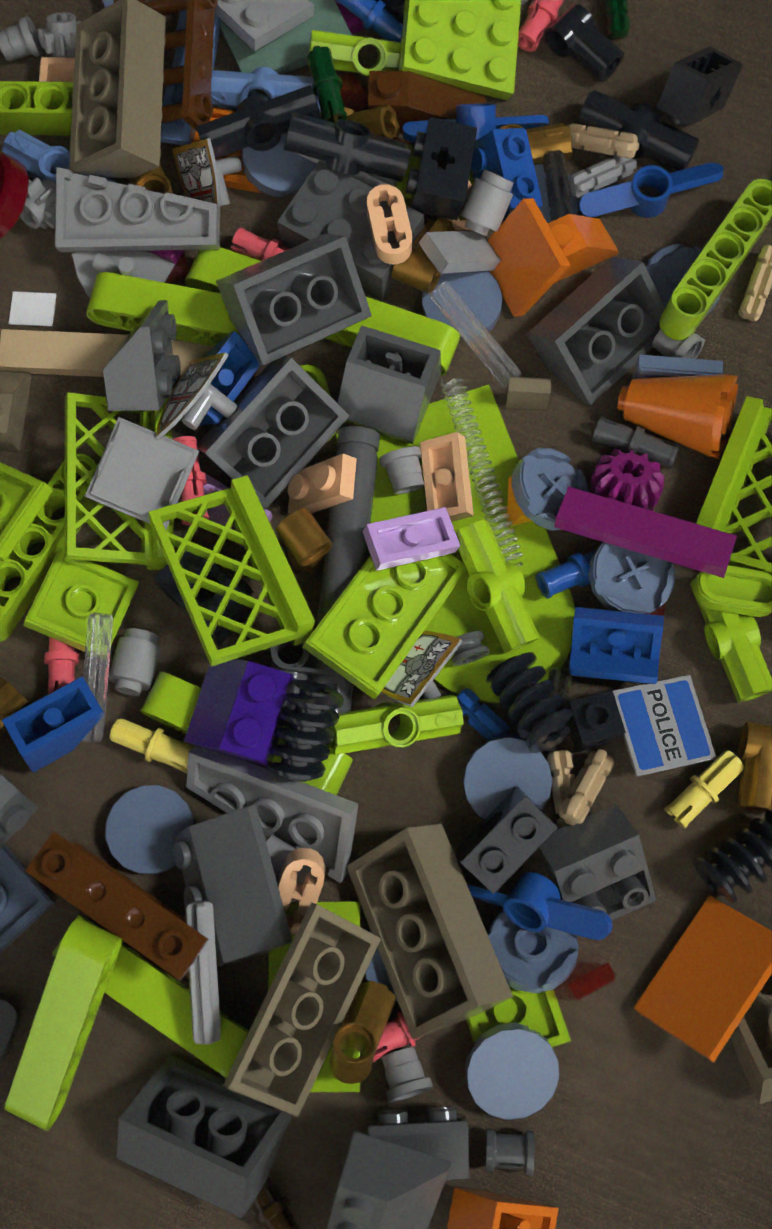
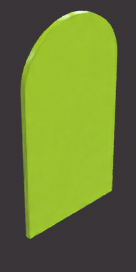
[336,384,575,703]

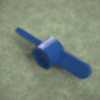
[402,103,549,143]
[577,163,724,218]
[467,872,613,940]

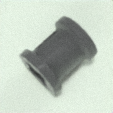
[485,1128,535,1176]

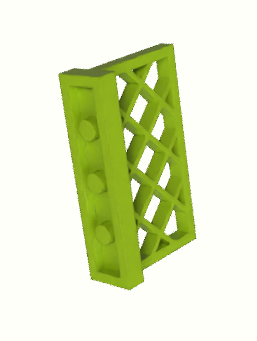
[64,392,174,570]
[696,396,772,574]
[148,475,315,667]

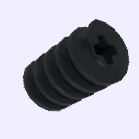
[486,652,573,753]
[266,680,344,782]
[693,810,772,904]

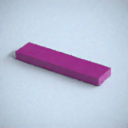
[554,486,737,578]

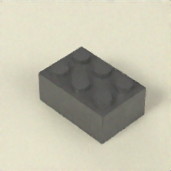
[277,160,424,302]

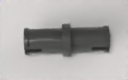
[592,416,681,470]

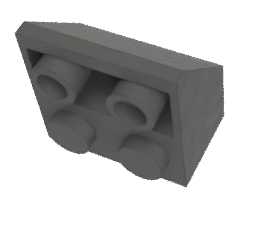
[103,300,181,411]
[337,325,441,444]
[538,804,657,936]
[369,1106,469,1180]

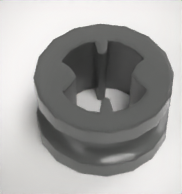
[451,631,490,666]

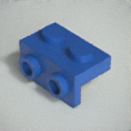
[471,128,543,221]
[569,607,664,684]

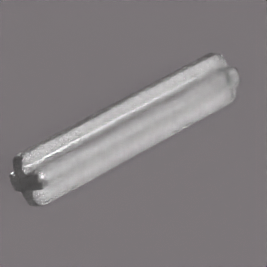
[430,281,521,388]
[82,613,113,742]

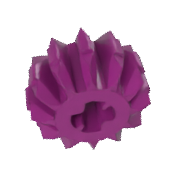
[590,448,665,511]

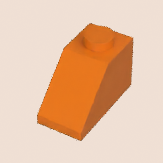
[547,214,618,283]
[447,1187,559,1229]

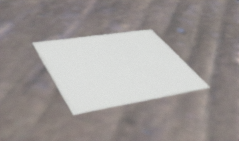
[9,292,56,326]

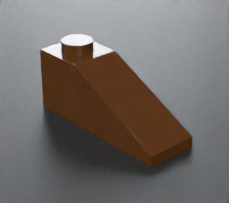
[368,71,486,134]

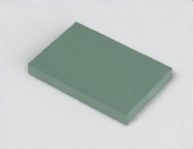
[220,0,352,75]

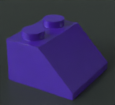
[184,659,296,767]

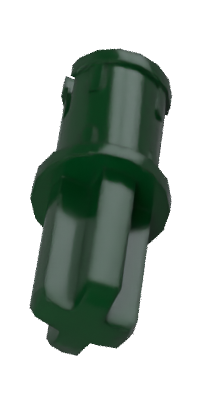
[308,45,348,123]

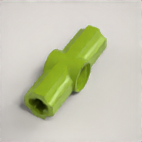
[308,29,401,75]
[455,519,540,653]
[690,579,772,703]
[328,695,464,755]

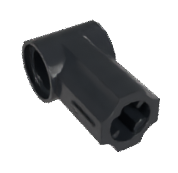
[544,4,624,81]

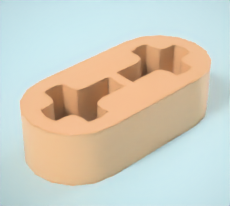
[367,184,412,264]
[277,848,325,935]

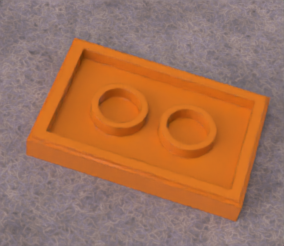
[634,895,772,1063]

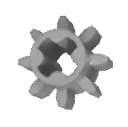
[38,12,81,58]
[20,178,56,230]

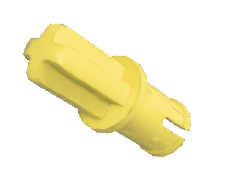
[109,719,194,774]
[664,750,744,829]

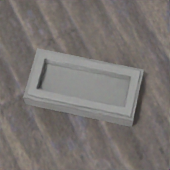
[419,231,501,274]

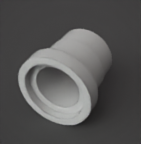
[0,16,44,62]
[652,329,705,359]
[379,446,424,495]
[382,1047,433,1103]

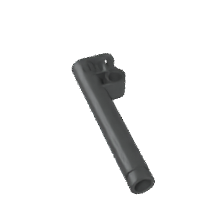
[270,426,380,723]

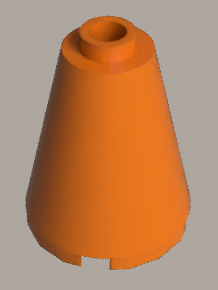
[618,374,738,459]

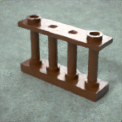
[113,0,218,132]
[25,831,209,980]

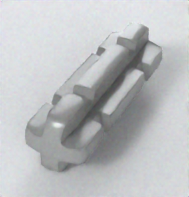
[567,155,637,198]

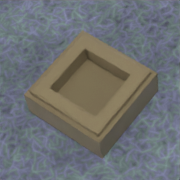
[506,377,551,410]

